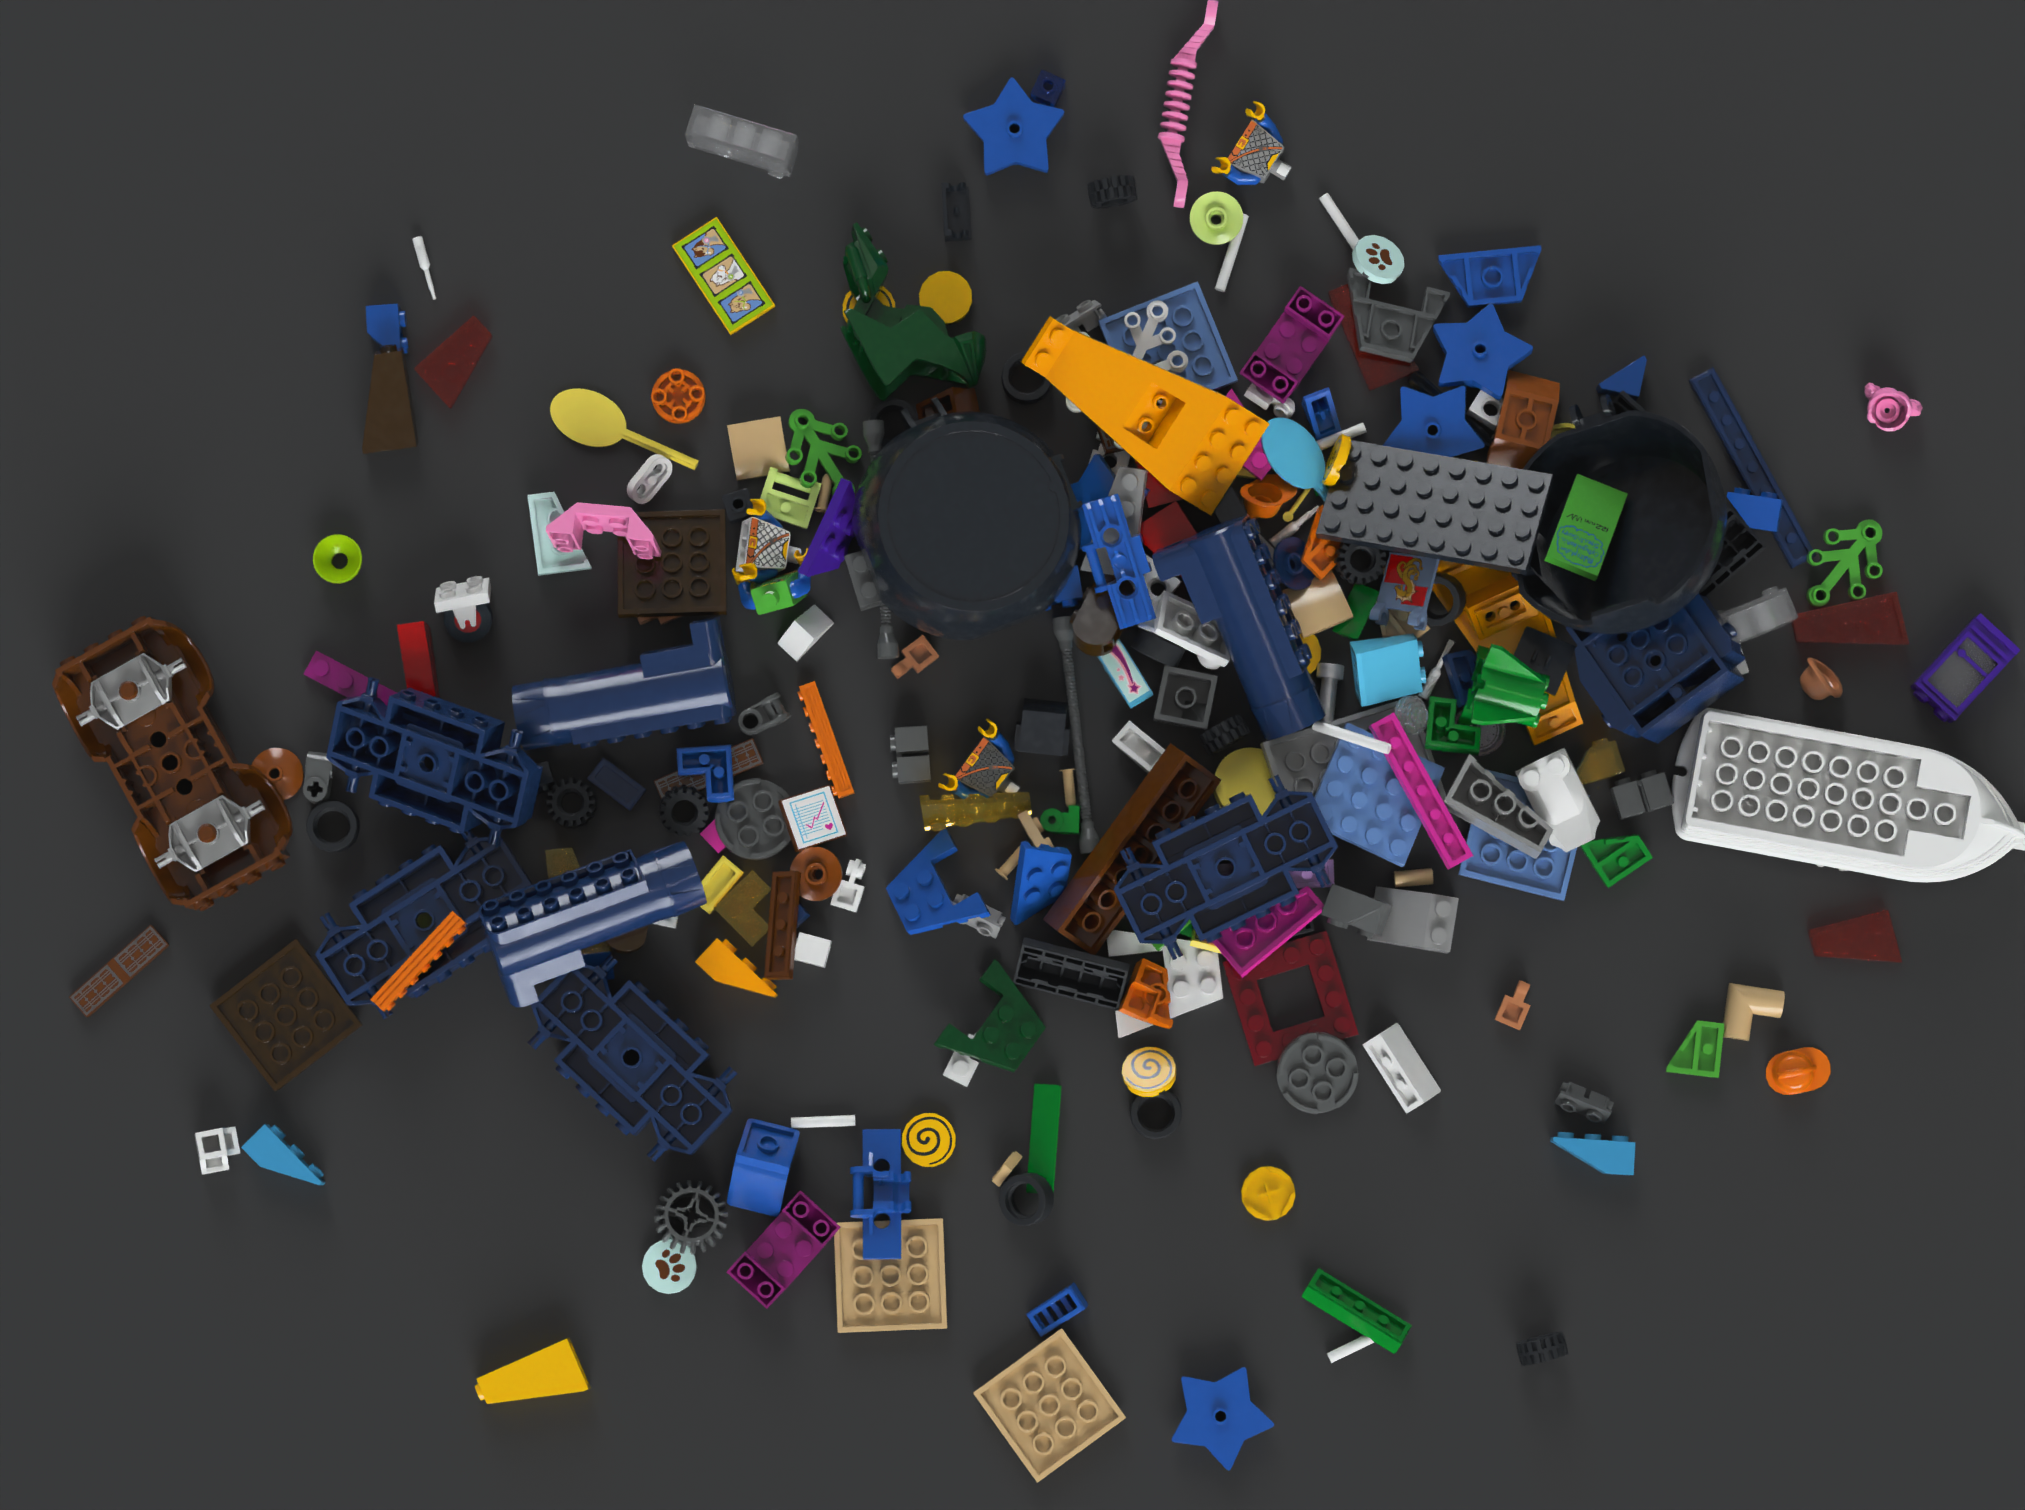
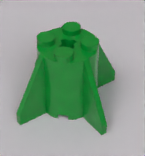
[1458,644,1550,728]

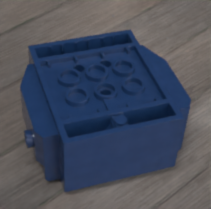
[1566,593,1746,744]

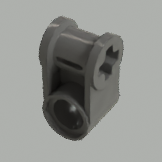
[738,692,791,736]
[303,751,336,805]

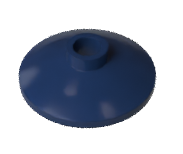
[1273,537,1315,590]

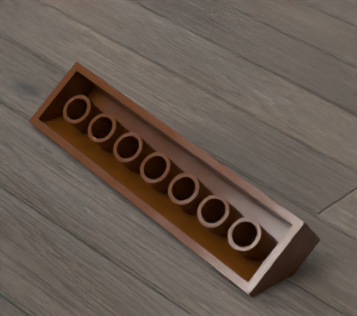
[1043,743,1221,955]

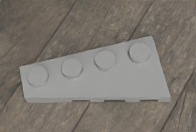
[1080,466,1148,575]

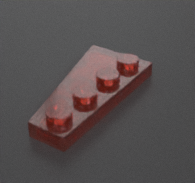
[1328,284,1419,391]
[1790,591,1909,645]

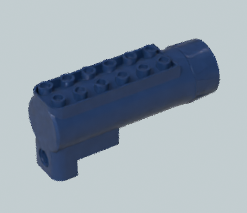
[1152,515,1326,740]
[512,617,737,751]
[478,841,707,1007]

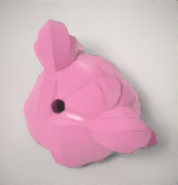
[1864,382,1923,431]

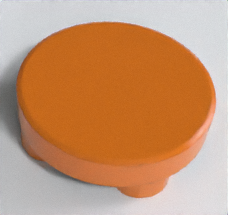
[651,368,706,424]

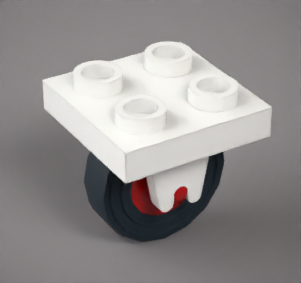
[434,576,492,642]

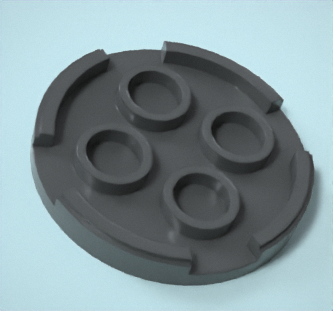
[715,778,791,860]
[1276,1032,1359,1114]

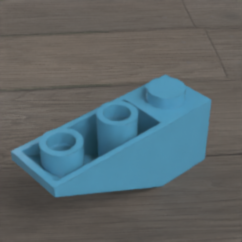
[241,1124,326,1185]
[1550,1132,1635,1175]

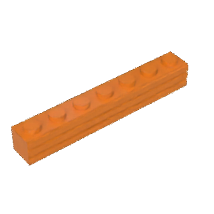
[797,681,855,799]
[370,911,467,1012]

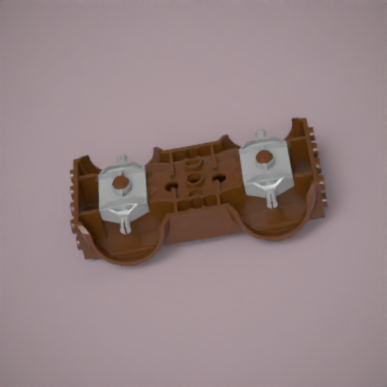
[52,616,293,911]

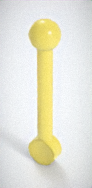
[1283,488,1312,522]

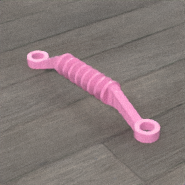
[1158,0,1218,208]

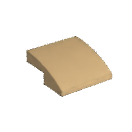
[727,416,790,481]
[1282,570,1354,639]

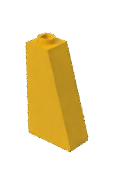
[475,1338,591,1404]

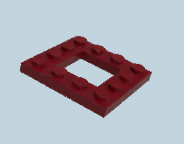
[1222,930,1359,1067]

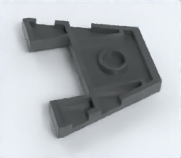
[1347,268,1450,363]

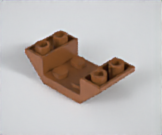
[1486,370,1560,469]

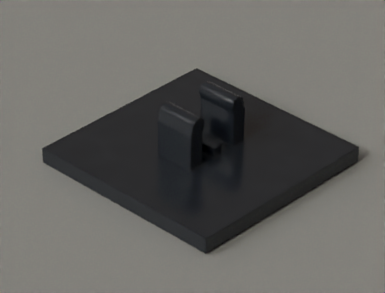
[1514,626,1576,696]

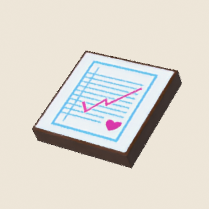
[778,784,847,852]

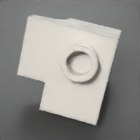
[194,1126,240,1175]

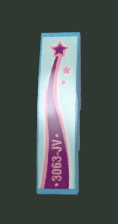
[1097,639,1154,709]

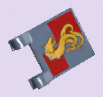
[1369,552,1440,631]

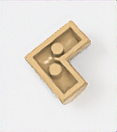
[1723,983,1785,1041]

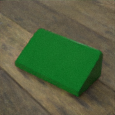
[1332,583,1379,641]

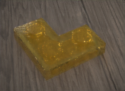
[714,870,771,947]

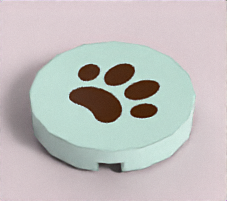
[1352,235,1404,284]
[642,1239,697,1294]

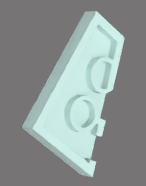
[527,492,592,576]

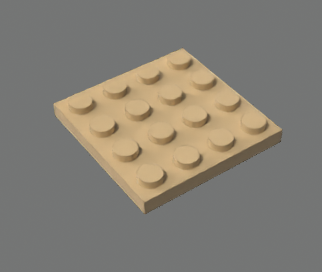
[834,1218,947,1333]
[973,1328,1126,1483]

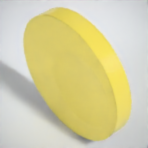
[1213,748,1275,816]

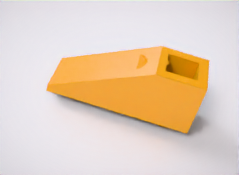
[695,938,778,998]

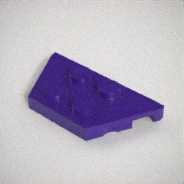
[798,478,855,577]

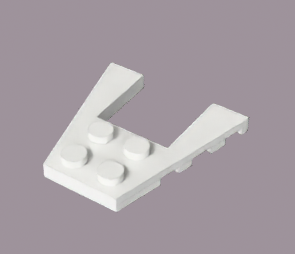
[1107,930,1223,1038]

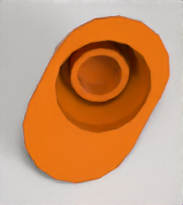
[1240,474,1298,519]
[1766,1047,1831,1095]

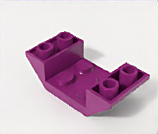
[1239,286,1345,404]
[727,1190,841,1309]

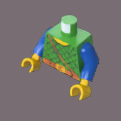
[732,548,811,615]

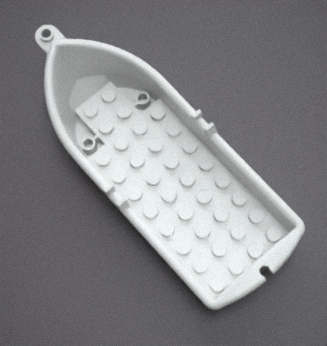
[1671,708,2025,883]

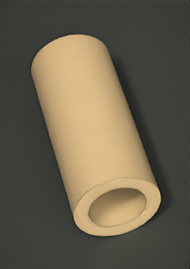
[1394,868,1433,888]

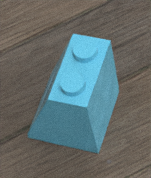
[1350,633,1426,707]

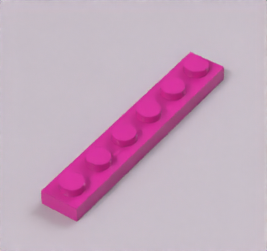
[1368,712,1473,869]

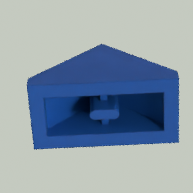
[1596,356,1647,401]
[1301,387,1341,441]

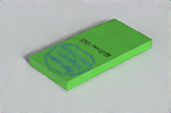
[1544,474,1628,581]

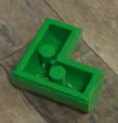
[1424,696,1481,756]

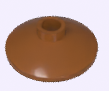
[251,748,304,801]
[790,847,842,901]

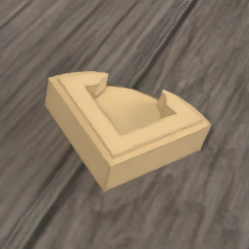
[992,1151,1023,1187]

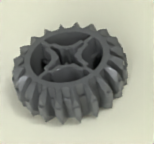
[654,1180,728,1255]

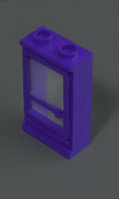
[1910,613,2020,723]

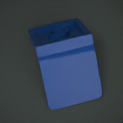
[727,1118,800,1217]

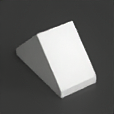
[777,604,834,662]

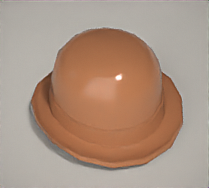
[1800,658,1843,700]

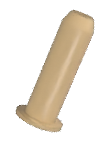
[814,474,832,513]
[1059,769,1076,807]
[995,846,1020,880]

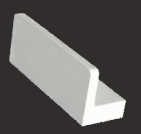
[1362,1023,1441,1114]

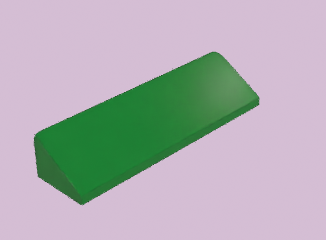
[1026,1084,1062,1194]
[1302,1268,1412,1354]

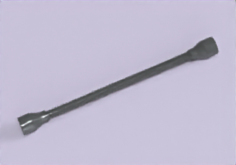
[862,420,899,659]
[1052,616,1100,855]

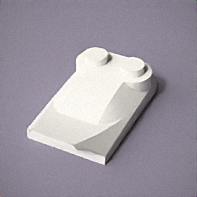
[1137,590,1230,670]
[1515,748,1600,852]

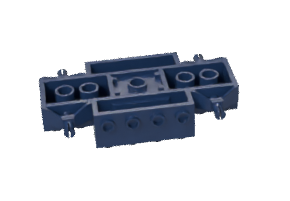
[326,677,543,845]
[1113,774,1338,960]
[315,829,533,1019]
[527,954,737,1162]

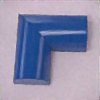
[677,745,734,803]

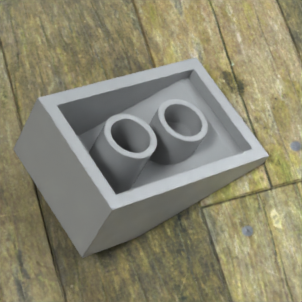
[1367,886,1459,954]

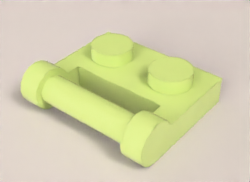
[760,467,822,529]

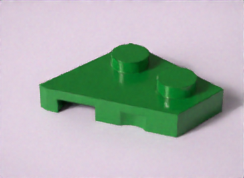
[1580,834,1653,888]

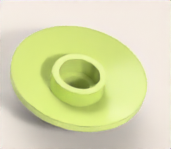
[1190,191,1243,245]

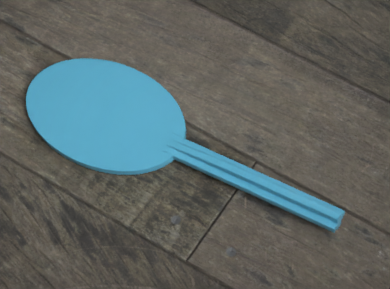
[1261,417,1364,551]

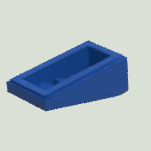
[1026,1282,1088,1337]

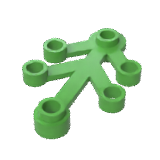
[785,409,862,495]
[1806,519,1883,607]

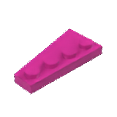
[1212,886,1324,978]

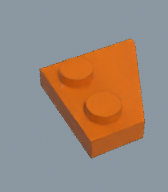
[1301,505,1341,580]

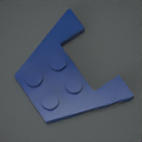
[886,828,991,935]

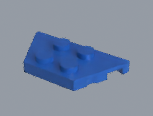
[1438,245,1542,308]
[1010,841,1072,925]

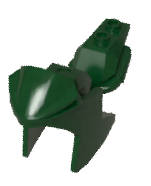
[840,222,987,401]

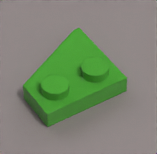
[1665,1020,1724,1078]

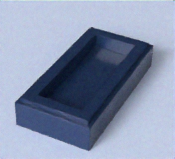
[587,757,647,812]

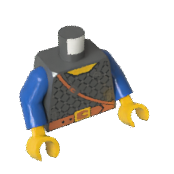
[938,719,1021,802]

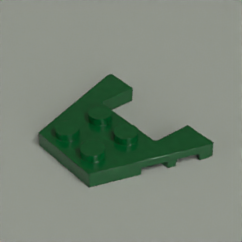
[933,959,1046,1072]

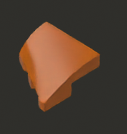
[1118,958,1173,1029]

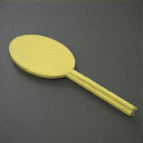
[550,389,699,470]

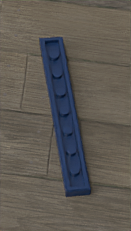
[1689,367,1816,569]

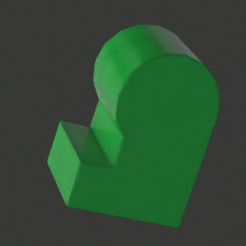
[1040,805,1080,835]

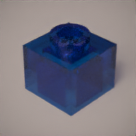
[1030,69,1066,107]

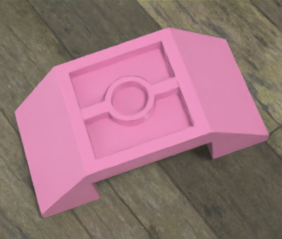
[546,502,661,559]

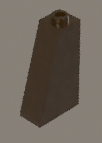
[362,344,419,454]

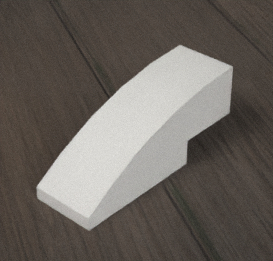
[1112,721,1165,773]

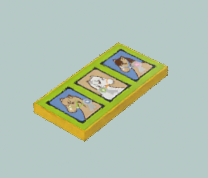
[672,217,775,336]

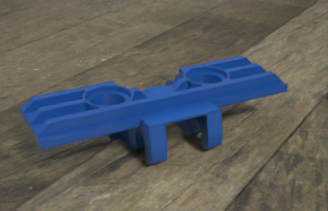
[1081,493,1156,630]
[850,1129,912,1260]

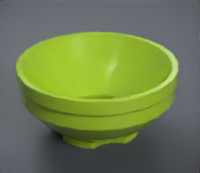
[313,534,362,584]

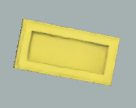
[700,856,744,915]

